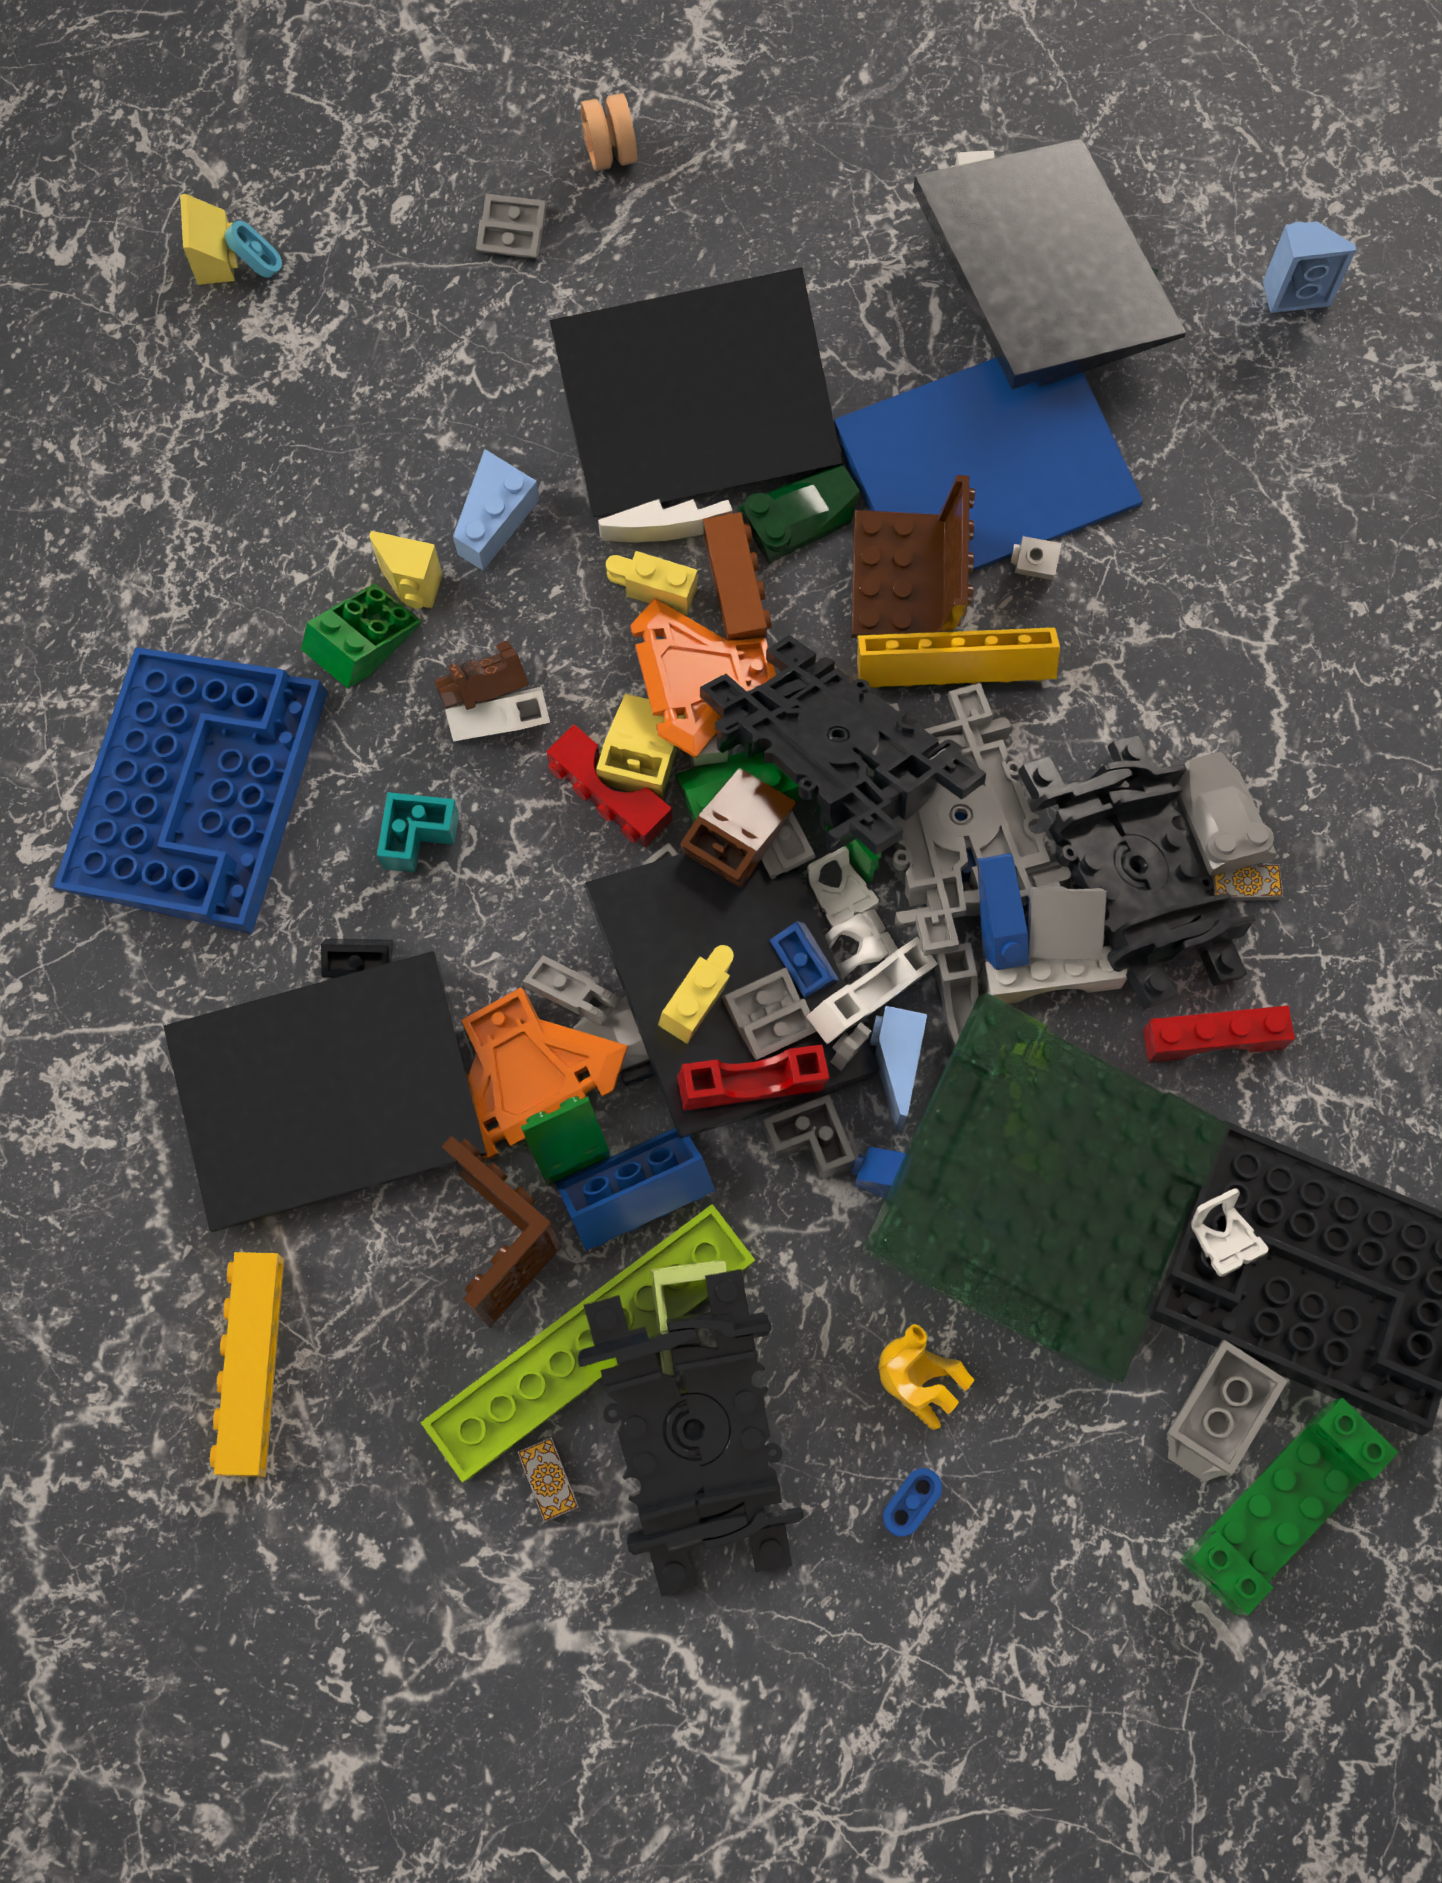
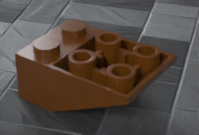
[680,768,797,889]

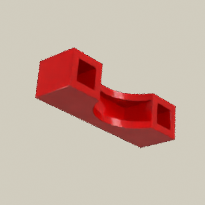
[546,724,673,848]
[1143,1005,1295,1063]
[677,1044,829,1111]

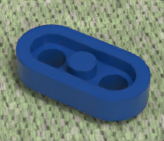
[882,1468,942,1537]

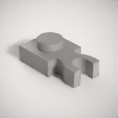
[831,1022,872,1071]

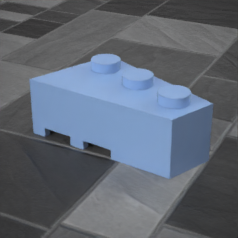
[453,449,540,571]

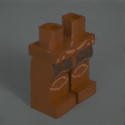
[434,640,529,710]

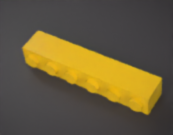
[857,627,1060,688]
[210,1252,284,1478]

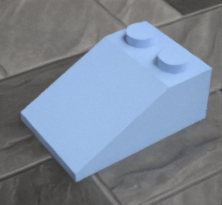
[870,1006,927,1131]

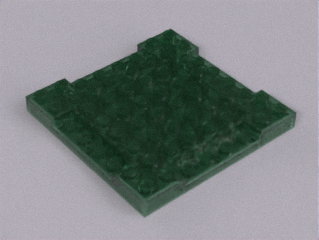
[861,993,1229,1383]

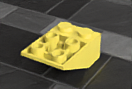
[596,694,684,800]

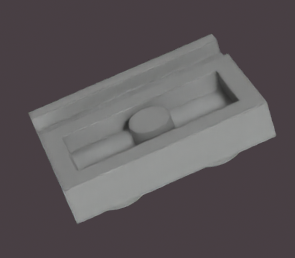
[761,811,816,879]

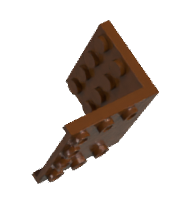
[851,475,975,638]
[442,1136,562,1328]

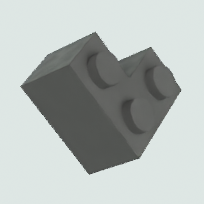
[762,1095,856,1180]

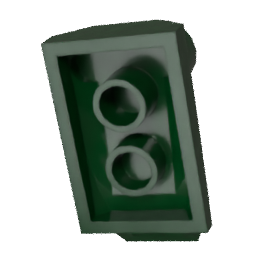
[738,465,861,564]

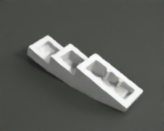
[598,499,733,543]

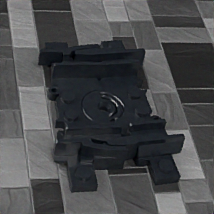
[700,635,986,855]
[1017,736,1256,1010]
[578,1269,804,1597]

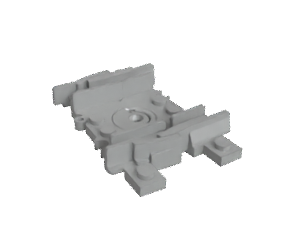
[867,683,1071,956]

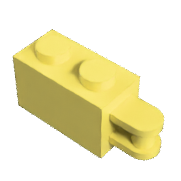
[606,551,698,615]
[658,945,734,1044]

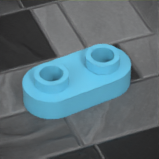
[225,221,282,278]

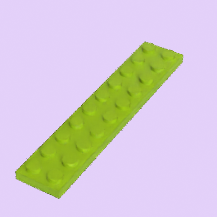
[420,1204,756,1483]

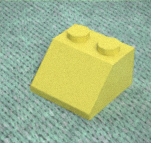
[180,194,239,285]
[369,531,443,609]

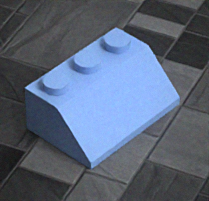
[1263,221,1356,313]

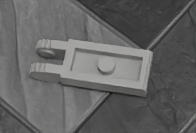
[523,955,619,1025]

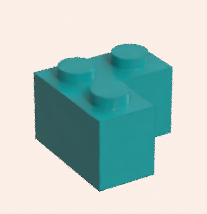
[377,792,459,873]

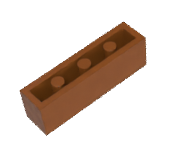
[703,512,772,641]

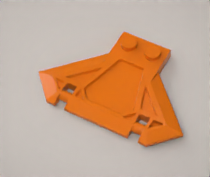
[630,598,776,759]
[461,987,628,1159]

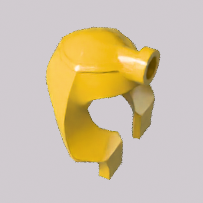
[878,1324,975,1430]

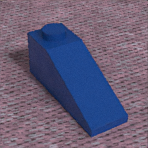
[977,853,1029,970]

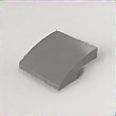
[476,194,547,259]
[1028,887,1107,960]
[721,968,817,1060]

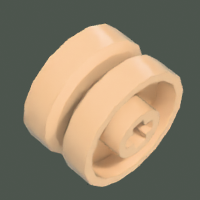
[580,93,638,171]

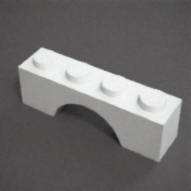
[806,937,938,1045]
[981,946,1127,1006]

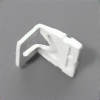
[807,846,879,928]
[825,909,898,979]
[1191,1188,1268,1277]

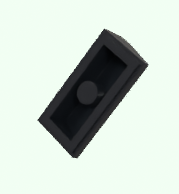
[321,938,393,978]

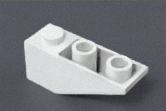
[445,687,550,741]

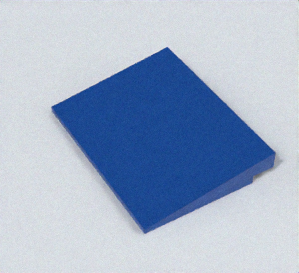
[834,358,1143,572]
[53,647,328,934]

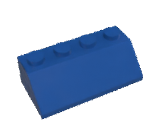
[555,1128,715,1251]

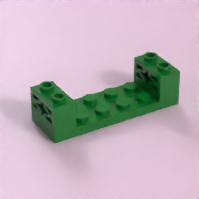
[1180,1398,1399,1615]

